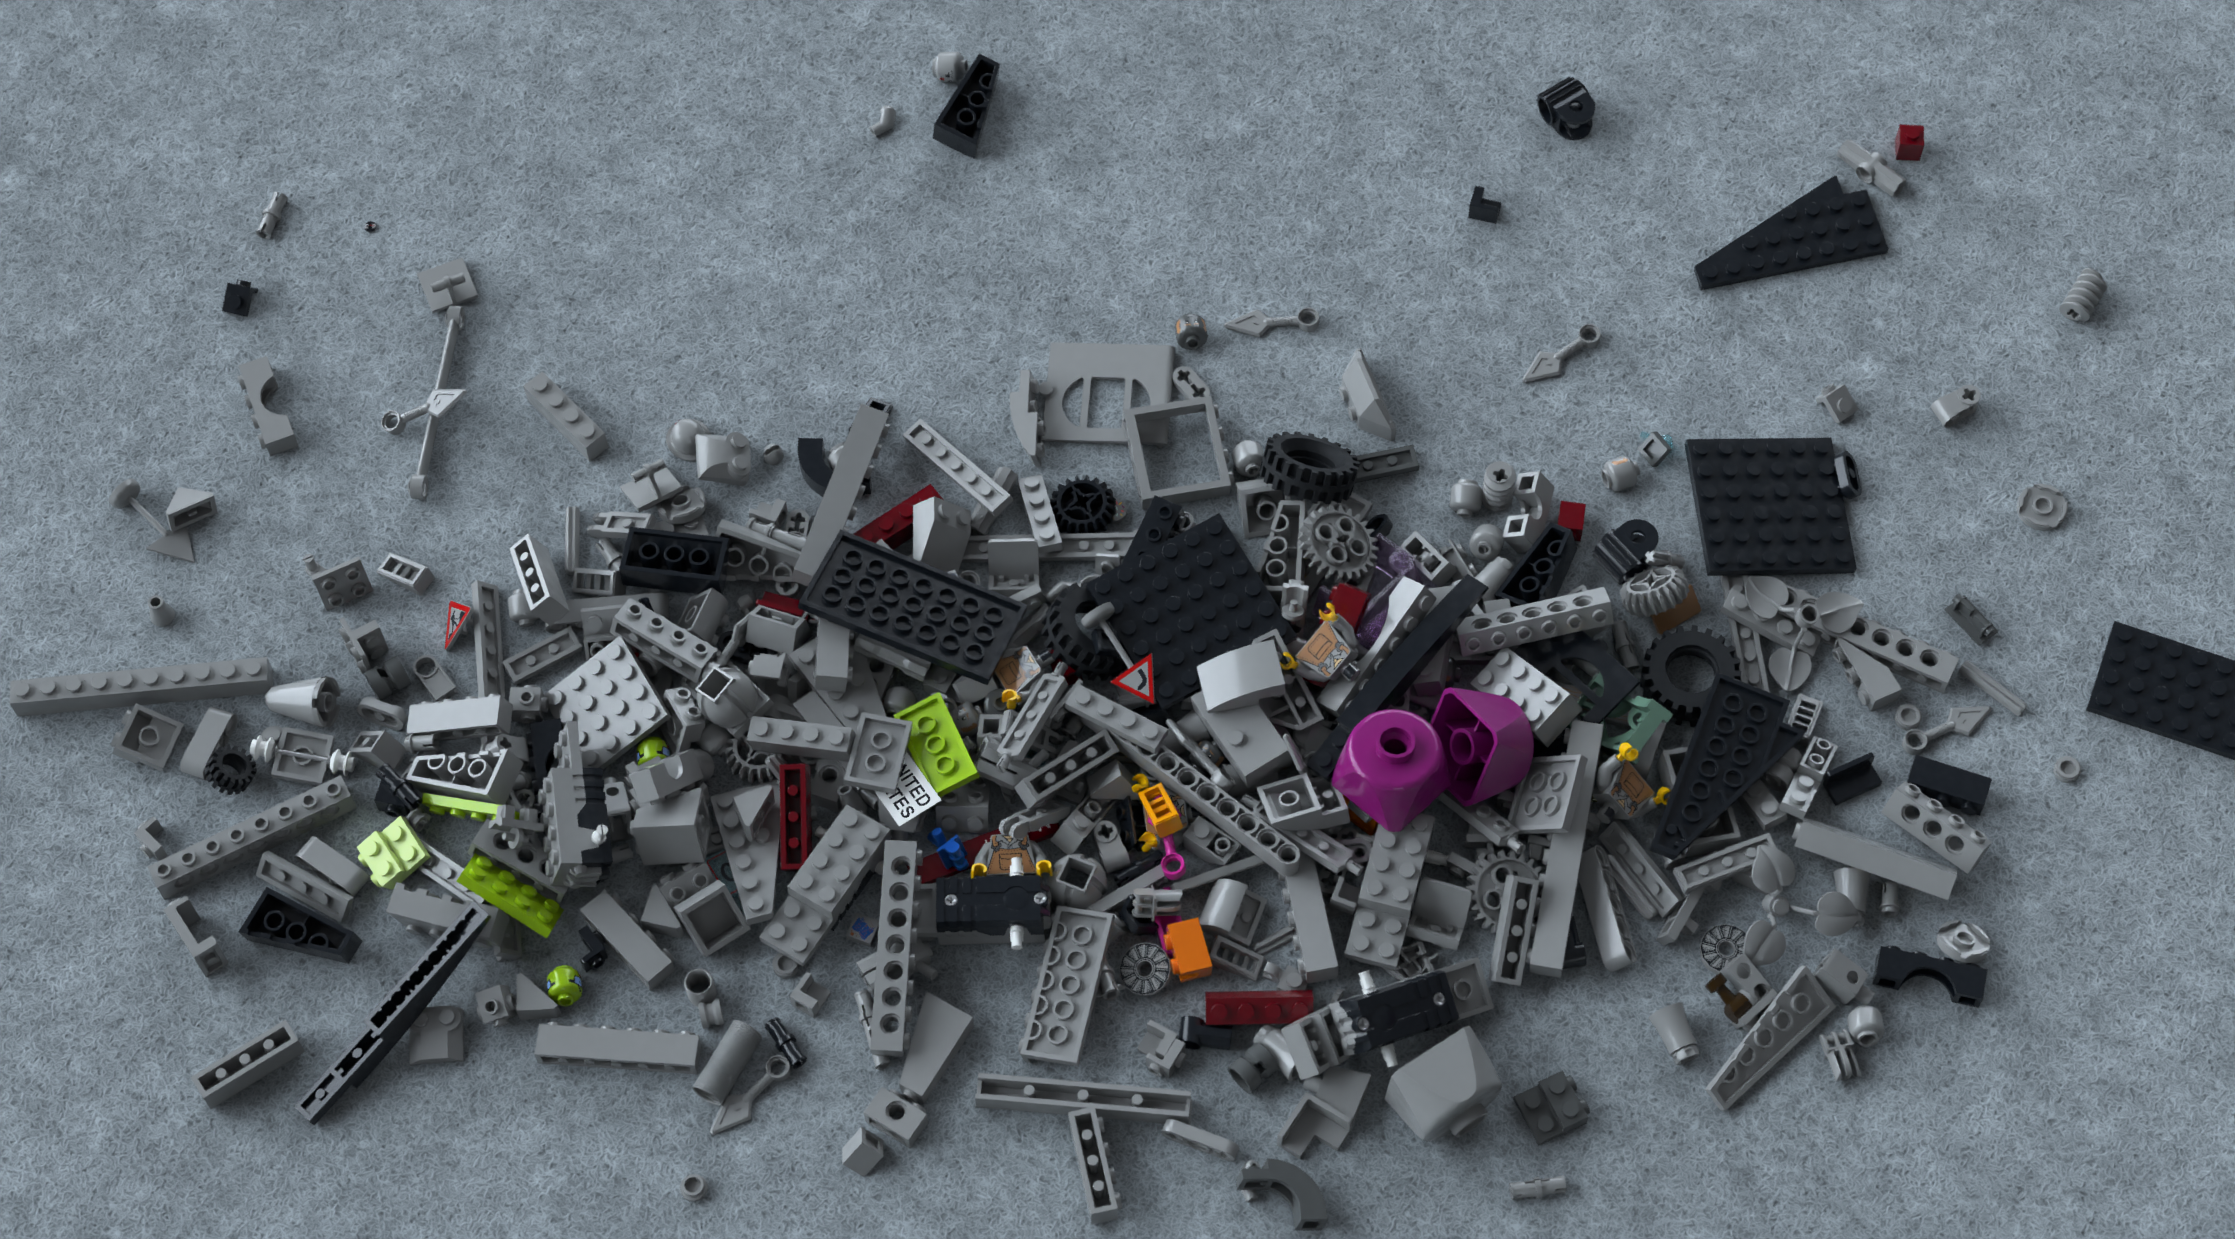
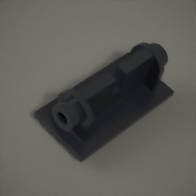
[1116,796,1146,853]

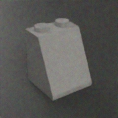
[630,788,712,865]

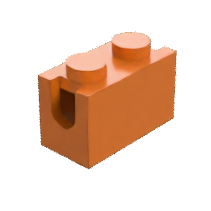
[1163,917,1212,982]

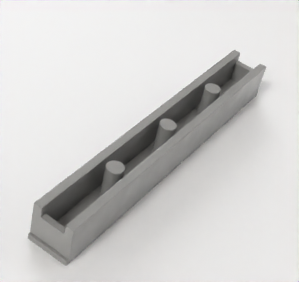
[975,1073,1193,1125]

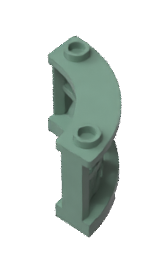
[1567,673,1673,765]

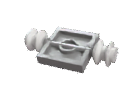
[250,727,356,786]

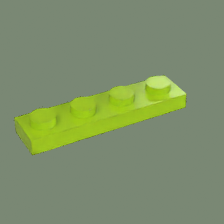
[422,793,520,822]

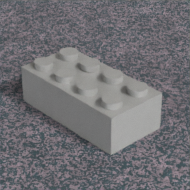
[1470,647,1582,748]

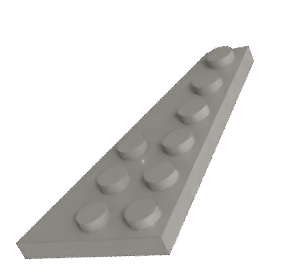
[788,631,886,733]
[710,779,781,926]

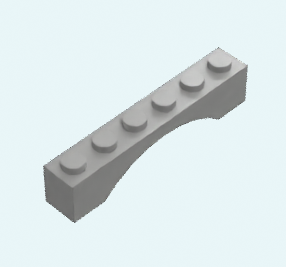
[1316,576,1437,718]

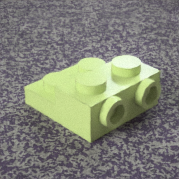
[357,816,431,890]

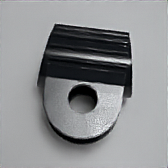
[1536,76,1595,140]
[1592,519,1659,585]

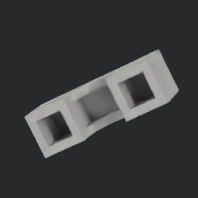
[1502,471,1555,553]
[629,748,703,806]

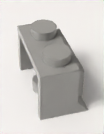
[748,652,796,698]

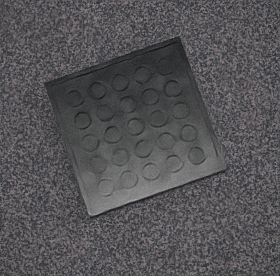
[1684,438,1857,576]
[1086,513,1297,712]

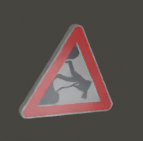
[444,600,474,651]

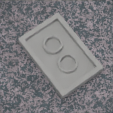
[844,712,913,794]

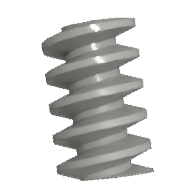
[2059,268,2108,321]
[1482,461,1516,512]

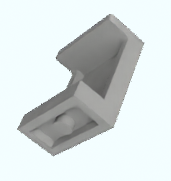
[163,896,229,977]

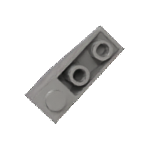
[1832,637,1902,712]
[1050,794,1119,855]

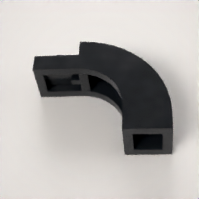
[798,438,872,497]

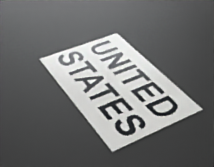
[874,751,941,827]

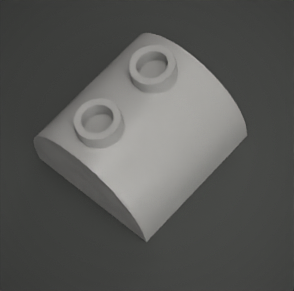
[677,588,729,647]

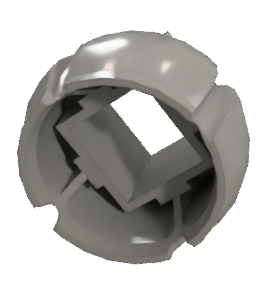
[695,666,758,728]
[1047,854,1107,909]

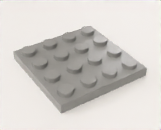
[544,636,672,770]

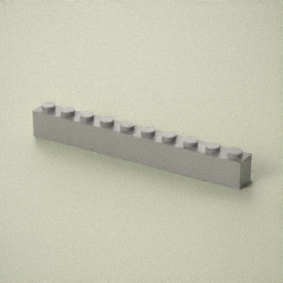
[10,657,273,716]
[1525,720,1603,978]

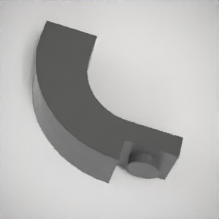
[1236,1158,1328,1231]

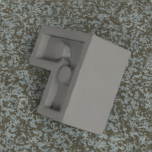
[1277,1091,1353,1159]

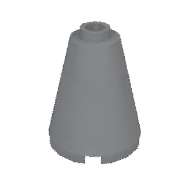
[265,676,341,728]

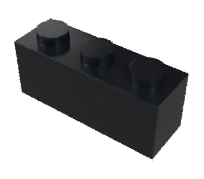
[1907,755,1992,816]

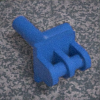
[927,828,969,871]

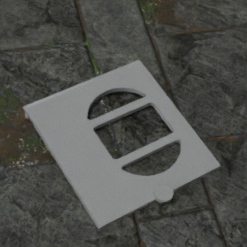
[1039,342,1175,449]

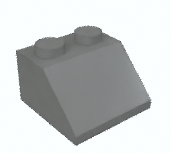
[1235,478,1291,538]

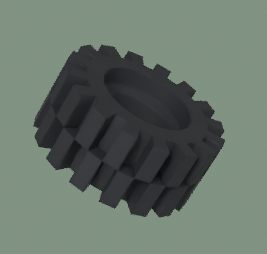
[205,745,257,795]

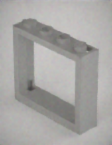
[1123,396,1234,510]

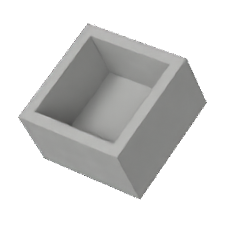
[673,880,751,957]

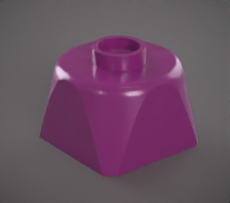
[1430,688,1534,807]
[1332,709,1451,832]

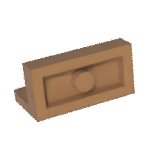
[1650,584,1701,634]

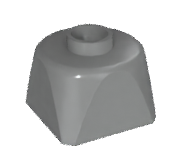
[1385,1025,1502,1142]

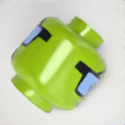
[636,737,670,766]
[547,965,582,1007]

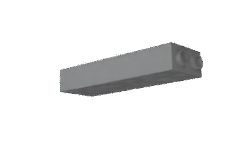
[1792,816,1957,900]

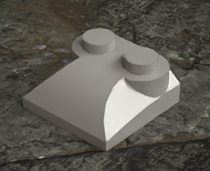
[695,432,751,486]

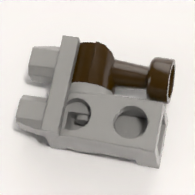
[1705,953,1778,1033]

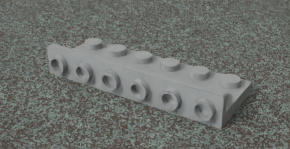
[1018,905,1115,1067]

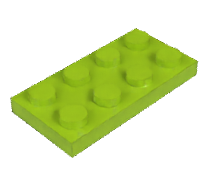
[893,692,980,797]
[457,853,564,938]

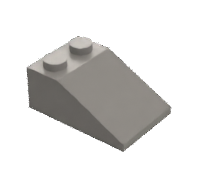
[913,497,971,574]

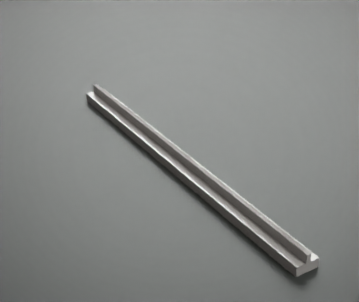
[471,580,522,962]

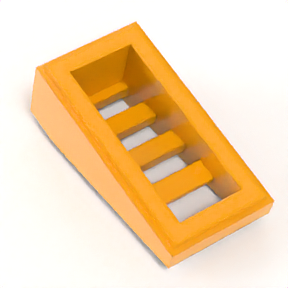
[1138,783,1183,838]

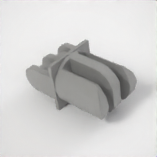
[1132,885,1183,921]
[1819,1029,1862,1082]

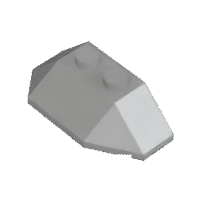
[1339,348,1396,441]
[1252,629,1324,731]

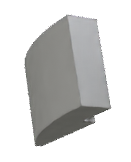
[1197,640,1285,713]
[1256,773,1350,830]
[1281,1005,1353,1080]

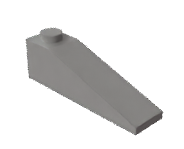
[715,519,801,582]

